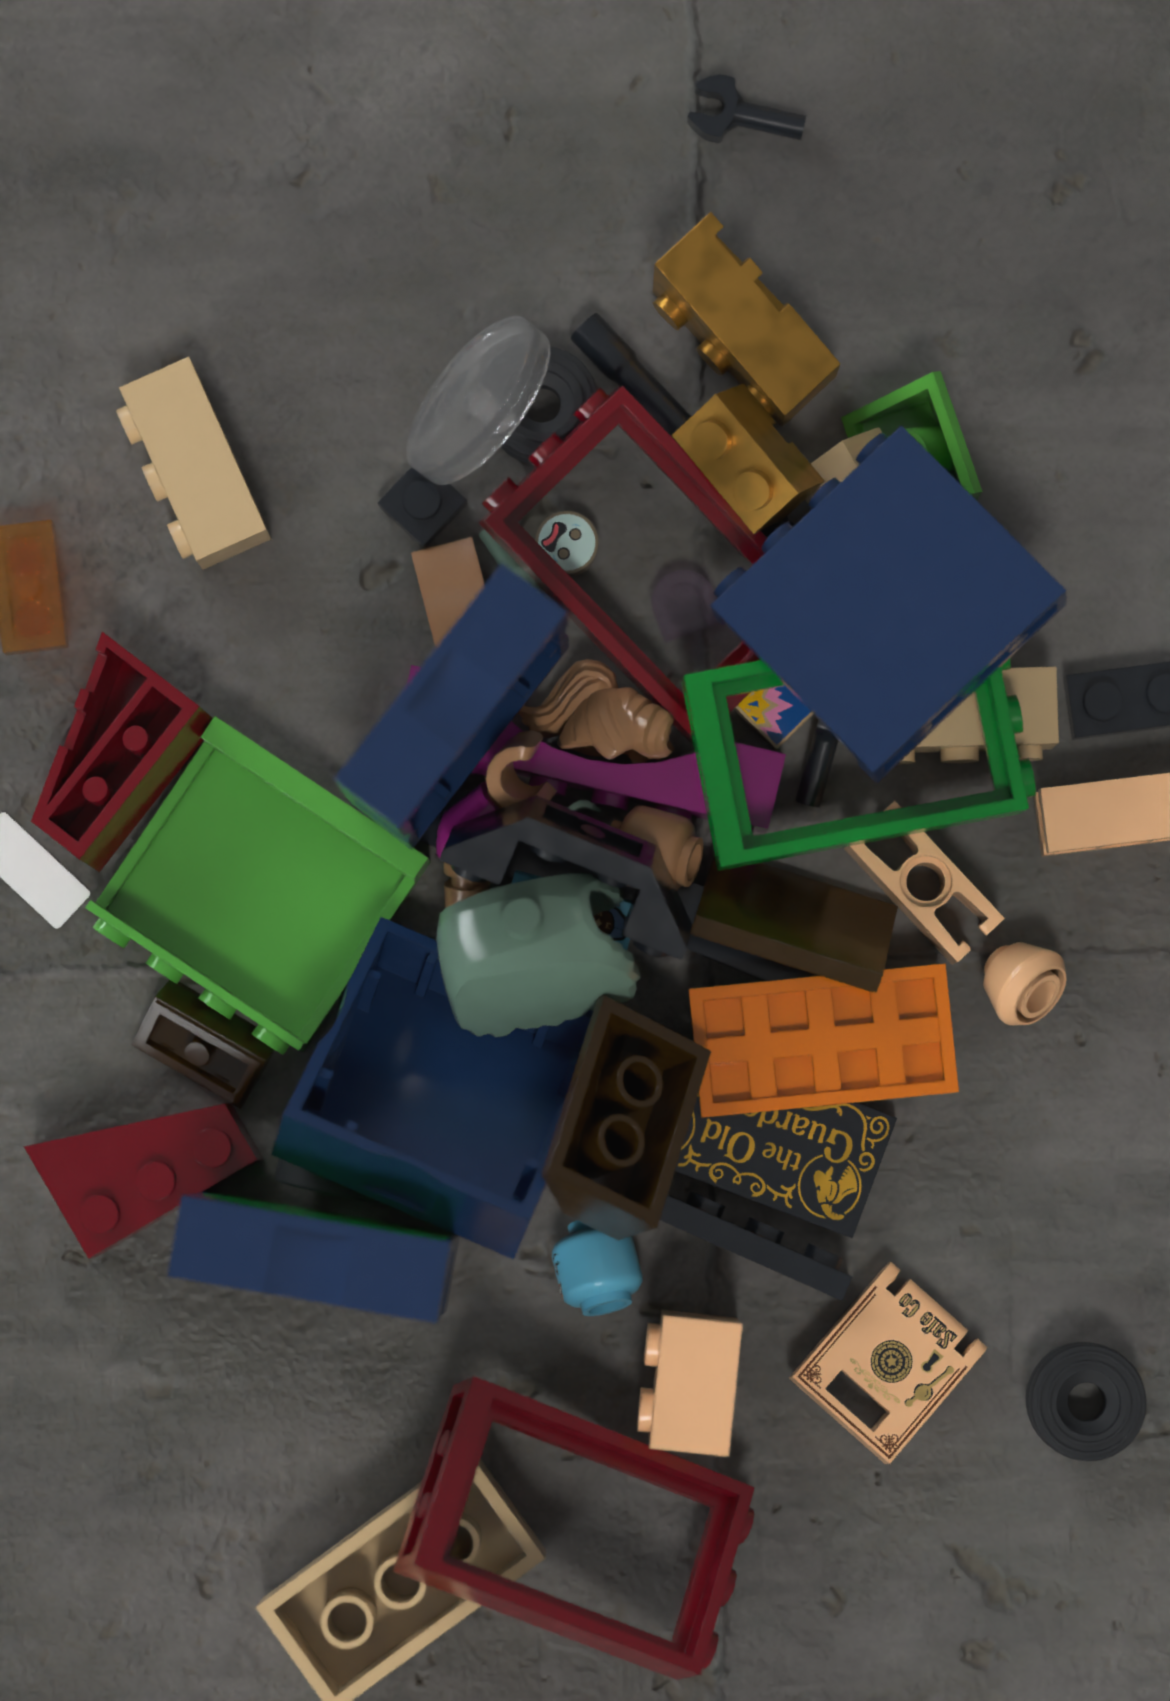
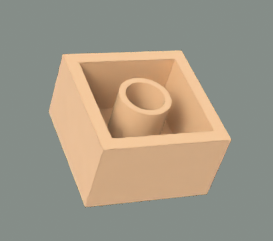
[637,1310,742,1457]

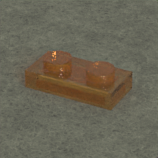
[0,519,69,656]

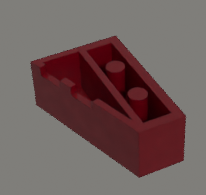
[31,632,213,872]
[23,1103,264,1259]

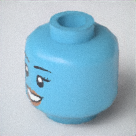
[552,1220,643,1316]

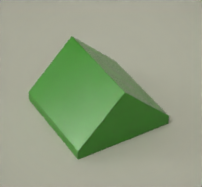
[841,371,982,500]

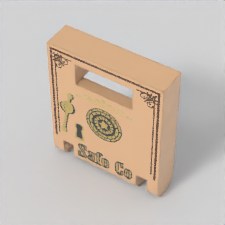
[789,1261,988,1464]

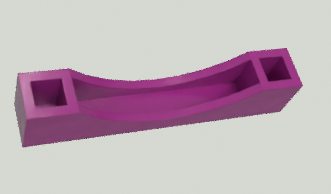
[406,665,786,834]

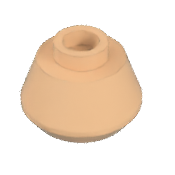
[983,942,1067,1026]

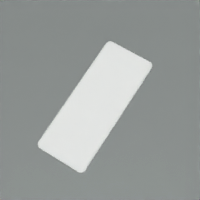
[0,812,90,929]

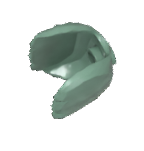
[437,873,640,1037]

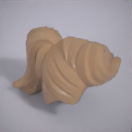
[519,659,675,764]

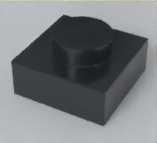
[378,457,468,549]

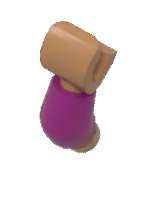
[436,730,557,907]

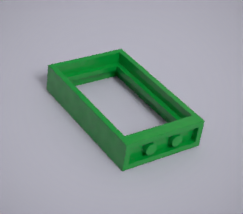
[681,659,1036,871]

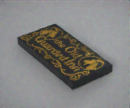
[675,1039,897,1238]

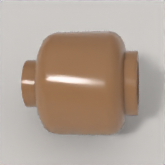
[610,805,704,890]

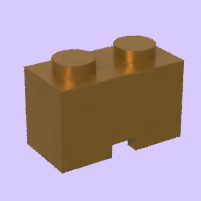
[672,384,825,534]

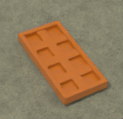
[688,963,959,1118]

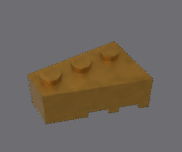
[653,212,841,427]

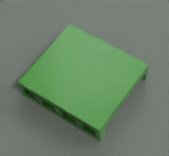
[85,716,431,1055]

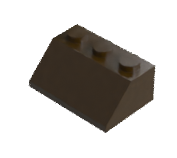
[541,995,711,1240]

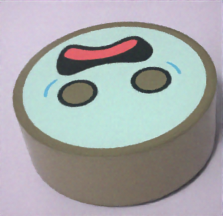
[535,511,598,577]

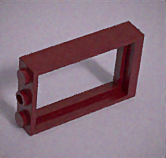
[478,386,767,742]
[393,1376,755,1680]

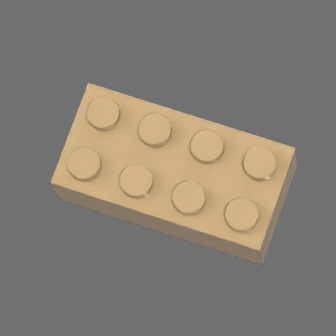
[255,1458,546,1701]

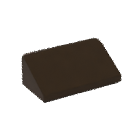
[131,980,275,1109]

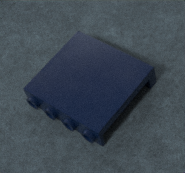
[710,426,1067,784]

